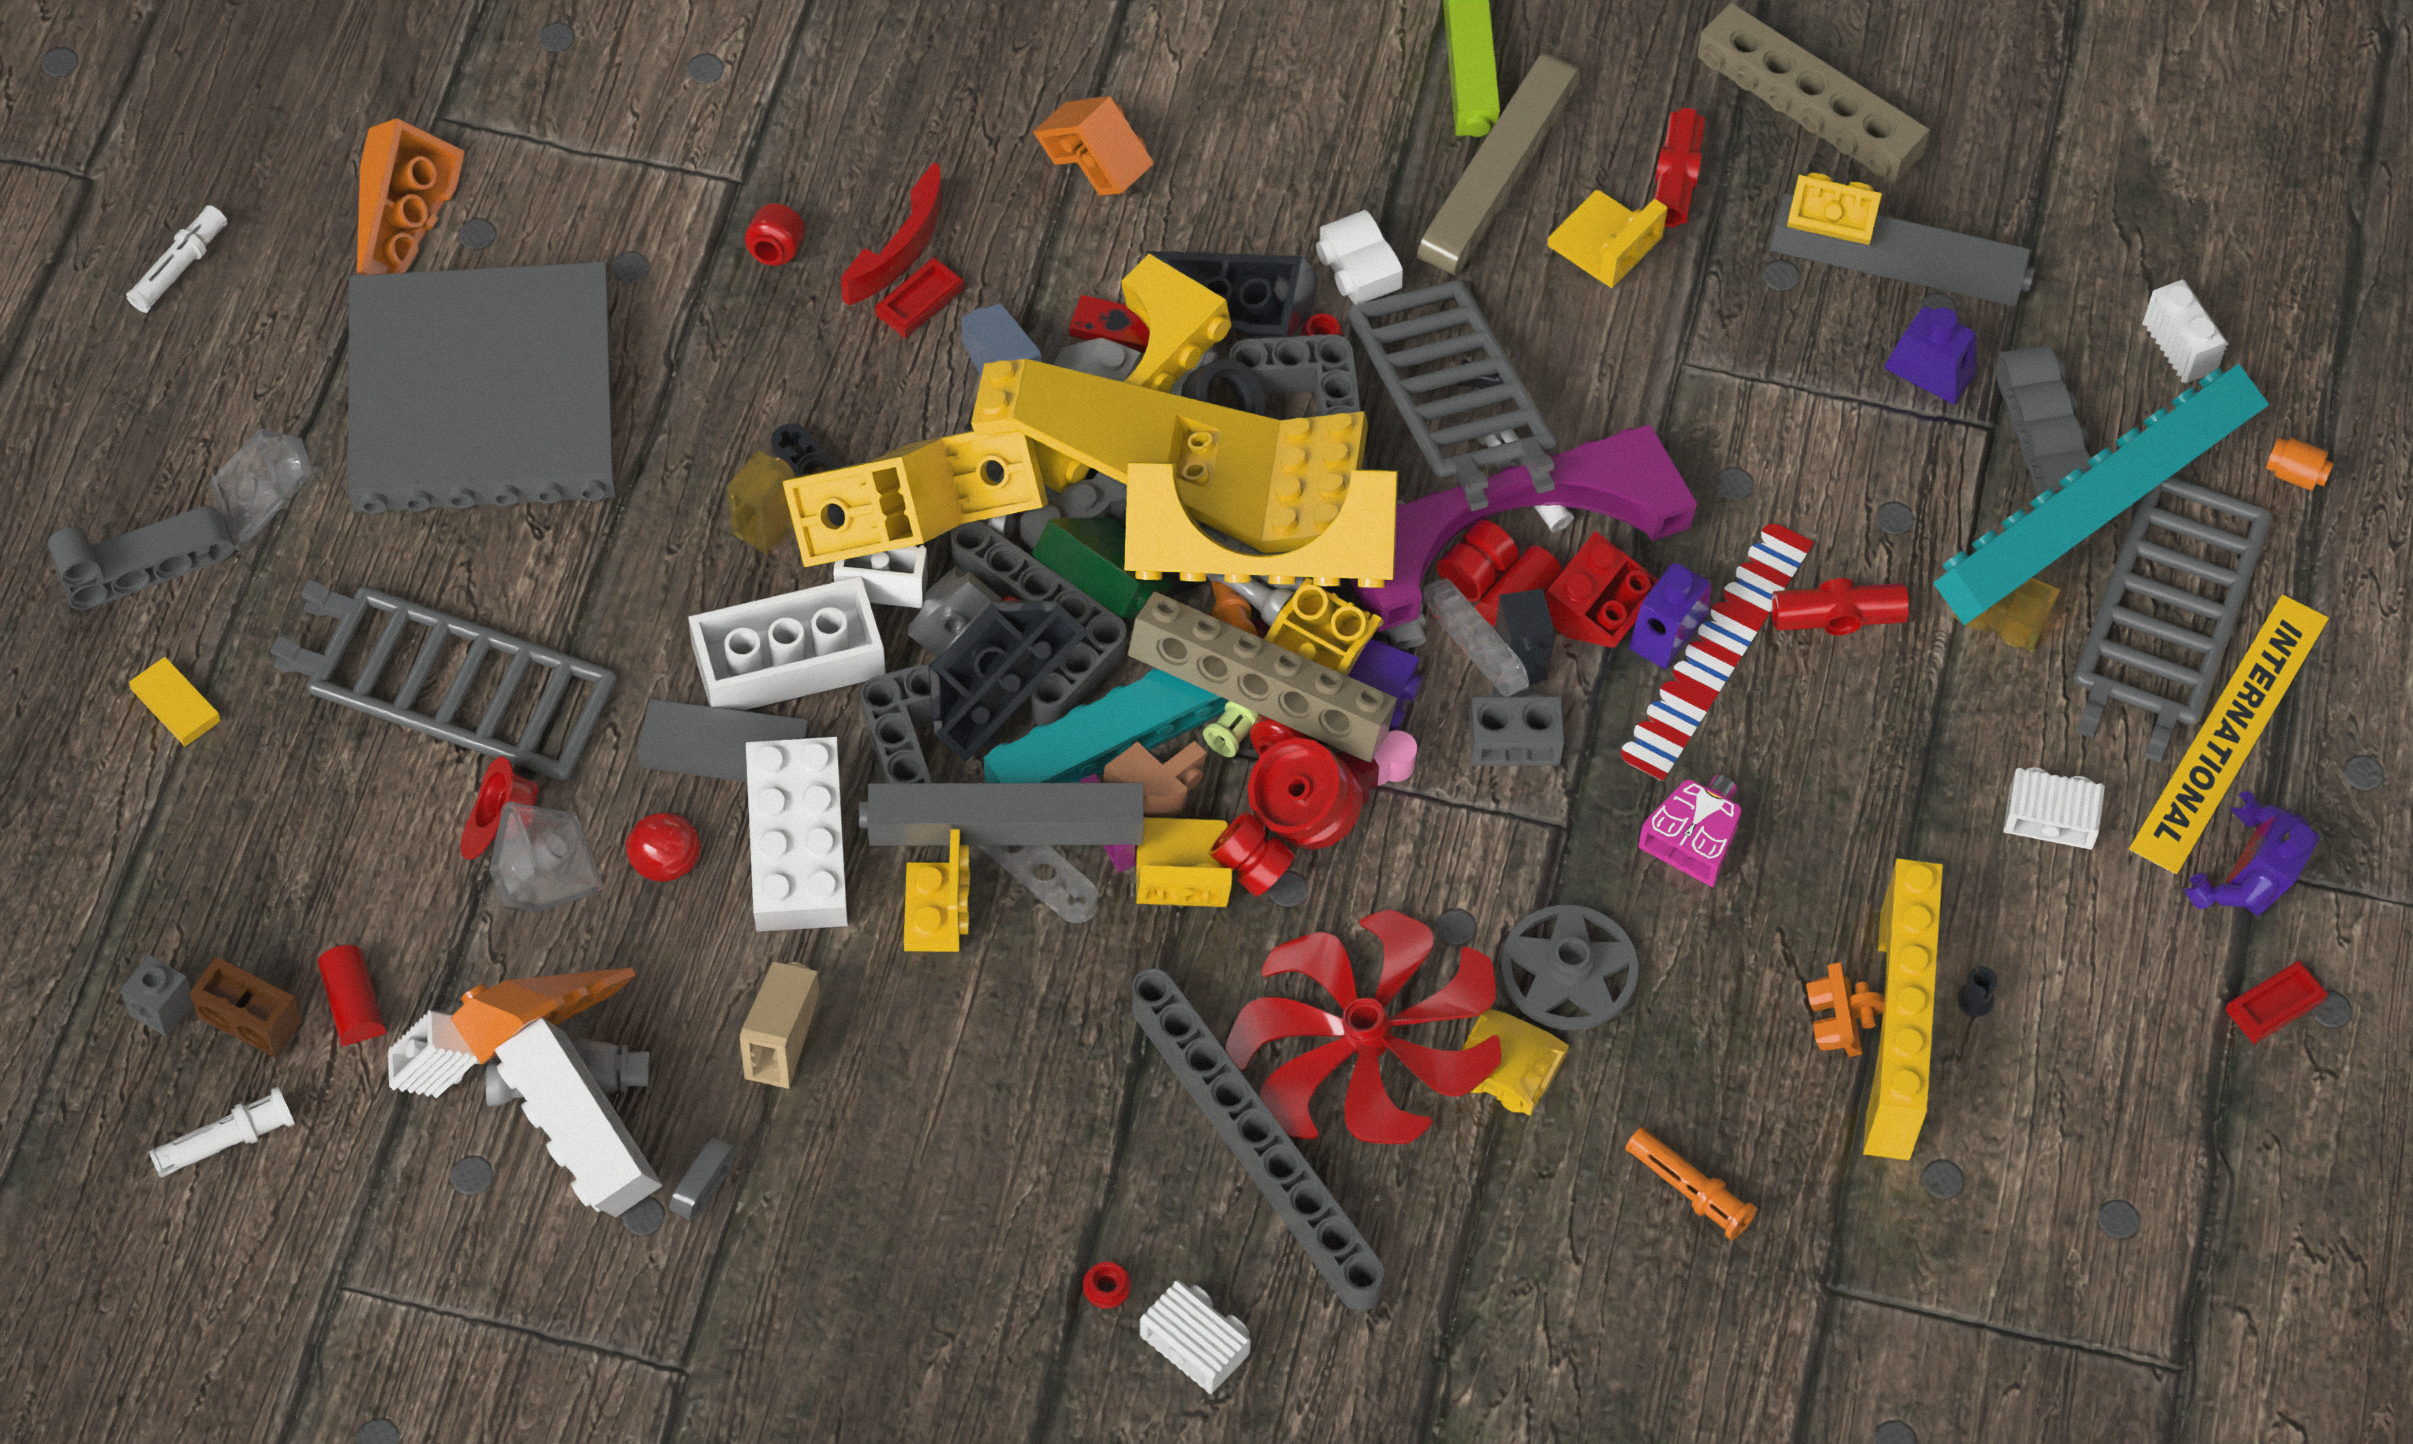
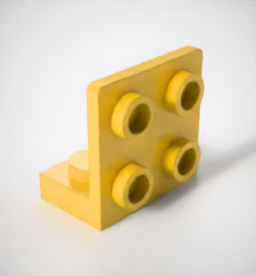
[1787,173,1882,245]
[1547,190,1668,288]
[1136,817,1232,907]
[904,829,970,952]

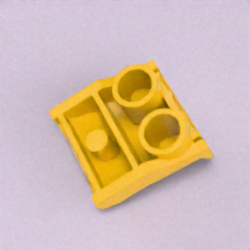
[1264,577,1384,676]
[1462,1009,1569,1116]

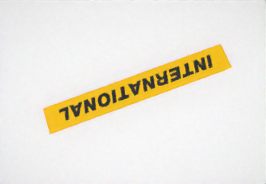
[2129,594,2329,875]

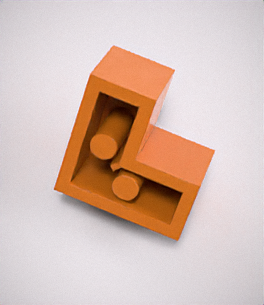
[1033,96,1154,196]

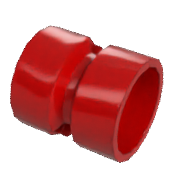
[1436,520,1519,602]
[1208,811,1295,897]

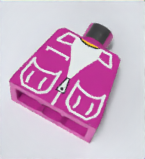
[1638,775,1742,887]

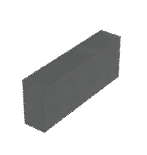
[637,699,810,782]

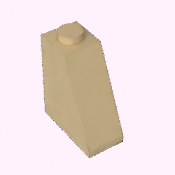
[739,962,820,1089]

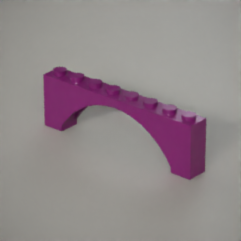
[1348,424,1697,633]

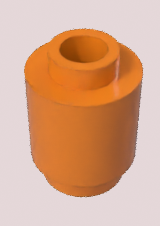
[2265,437,2334,491]

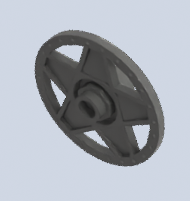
[1501,905,1639,1030]

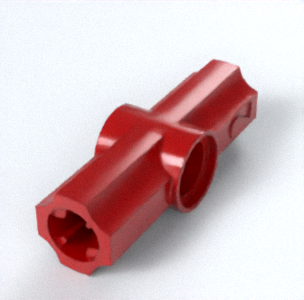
[1654,107,1705,228]
[1771,578,1909,636]

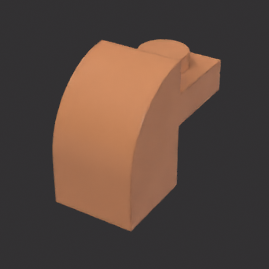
[1101,741,1207,818]

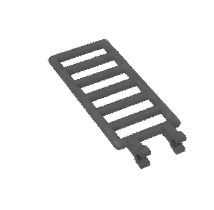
[1347,280,1556,511]
[2073,476,2273,763]
[270,580,618,781]

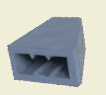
[961,303,1042,376]

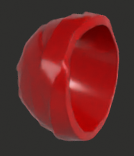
[625,812,701,882]

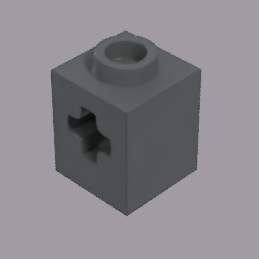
[120,955,193,1037]

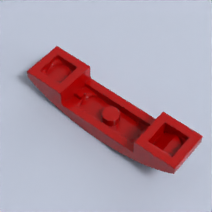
[841,162,941,305]

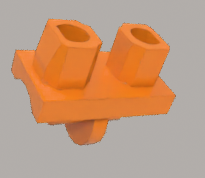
[1806,962,1885,1057]

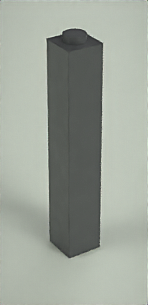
[1770,193,2034,307]
[859,783,1144,846]

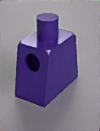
[1884,307,1976,405]
[1628,563,1711,670]

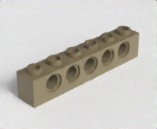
[1697,3,1930,184]
[1128,591,1398,763]

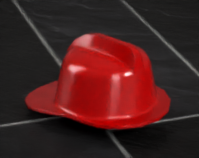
[460,756,539,860]

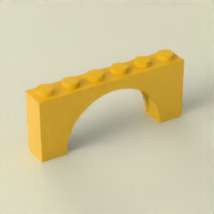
[1032,254,1231,494]
[1125,462,1398,588]
[1863,859,1943,1160]

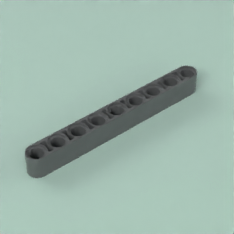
[1132,969,1384,1311]

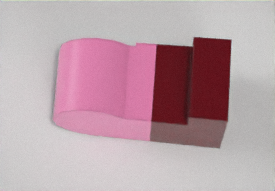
[1335,730,1417,805]

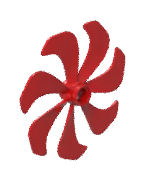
[1225,910,1502,1144]

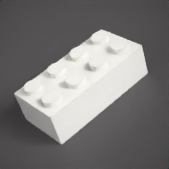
[688,576,885,711]
[746,737,848,932]
[494,1017,663,1217]

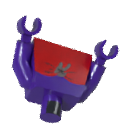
[2184,791,2320,916]

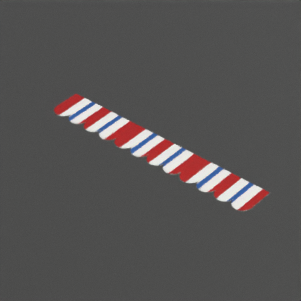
[1621,524,1814,781]

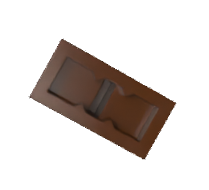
[189,957,302,1058]

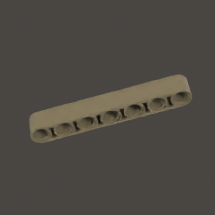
[1417,52,1582,276]

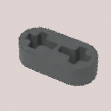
[670,1136,738,1222]

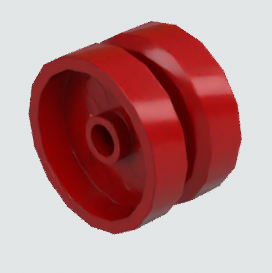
[1247,737,1363,850]

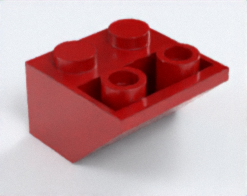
[1545,531,1659,648]

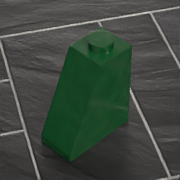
[1032,518,1172,618]

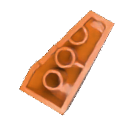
[357,118,465,275]
[450,968,636,1064]

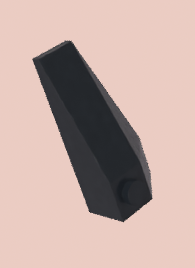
[1145,251,1319,337]

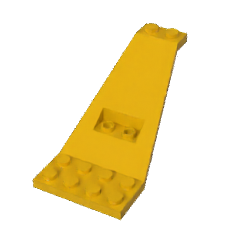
[971,359,1368,554]

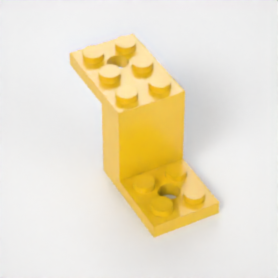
[783,430,1048,567]

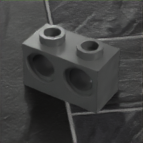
[1469,694,1564,766]

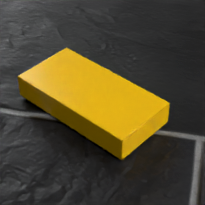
[129,657,221,747]

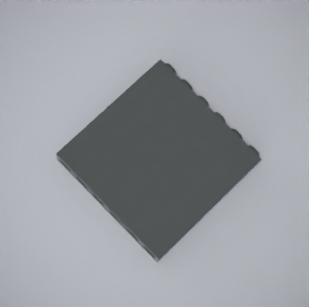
[348,262,615,514]

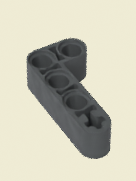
[48,506,234,610]
[861,665,932,784]

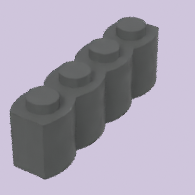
[1995,345,2091,497]
[1020,472,1127,568]

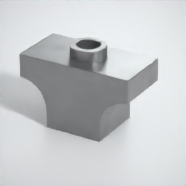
[908,566,1001,657]

